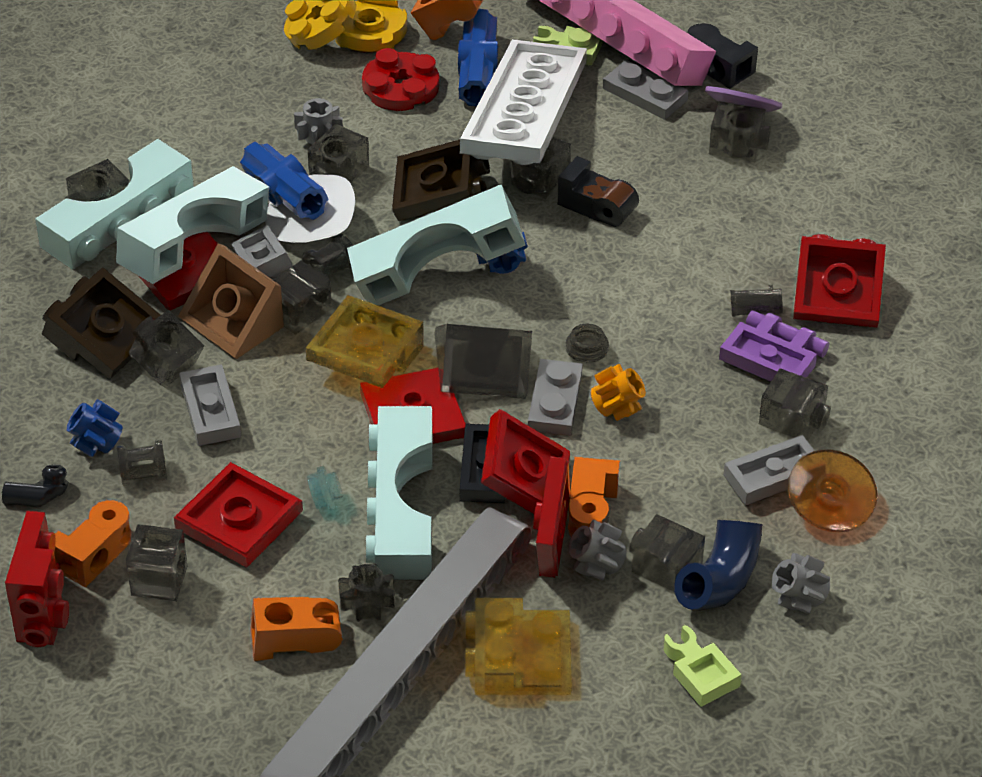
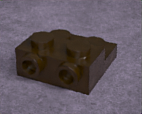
[392,139,490,221]
[42,267,167,379]

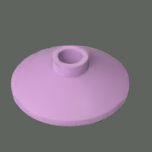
[705,86,783,121]

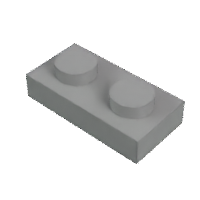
[602,60,688,120]
[231,225,293,281]
[528,359,583,436]
[179,364,241,446]
[723,435,825,505]

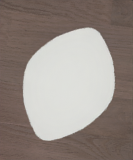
[265,174,356,243]

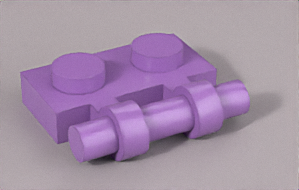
[719,310,829,392]

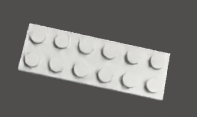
[460,39,587,165]

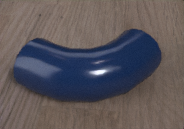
[674,520,763,611]

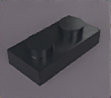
[459,423,505,504]

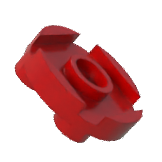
[362,48,439,111]

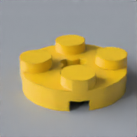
[284,0,356,50]
[335,0,407,52]

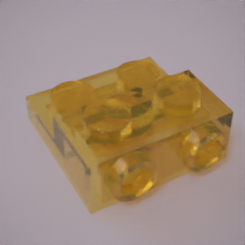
[306,295,424,388]
[465,598,572,695]

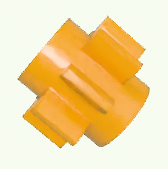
[591,364,646,421]

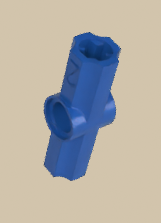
[458,9,498,106]
[240,141,329,220]

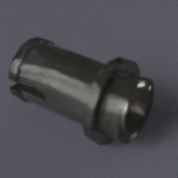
[730,285,783,317]

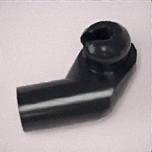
[2,465,69,507]

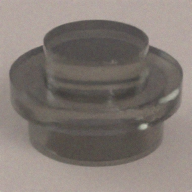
[566,323,609,363]

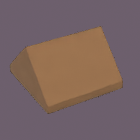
[178,243,284,359]

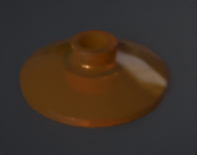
[788,449,878,533]

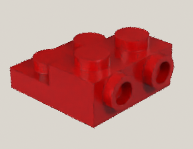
[793,234,886,328]
[5,511,69,647]

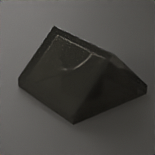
[434,324,532,399]

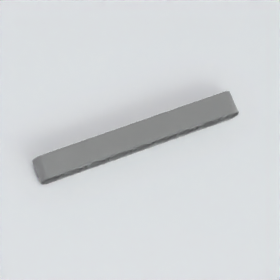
[260,507,532,777]

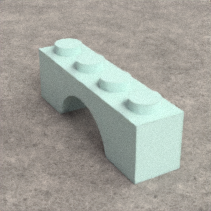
[35,139,194,270]
[116,166,269,284]
[347,184,525,307]
[366,406,433,580]

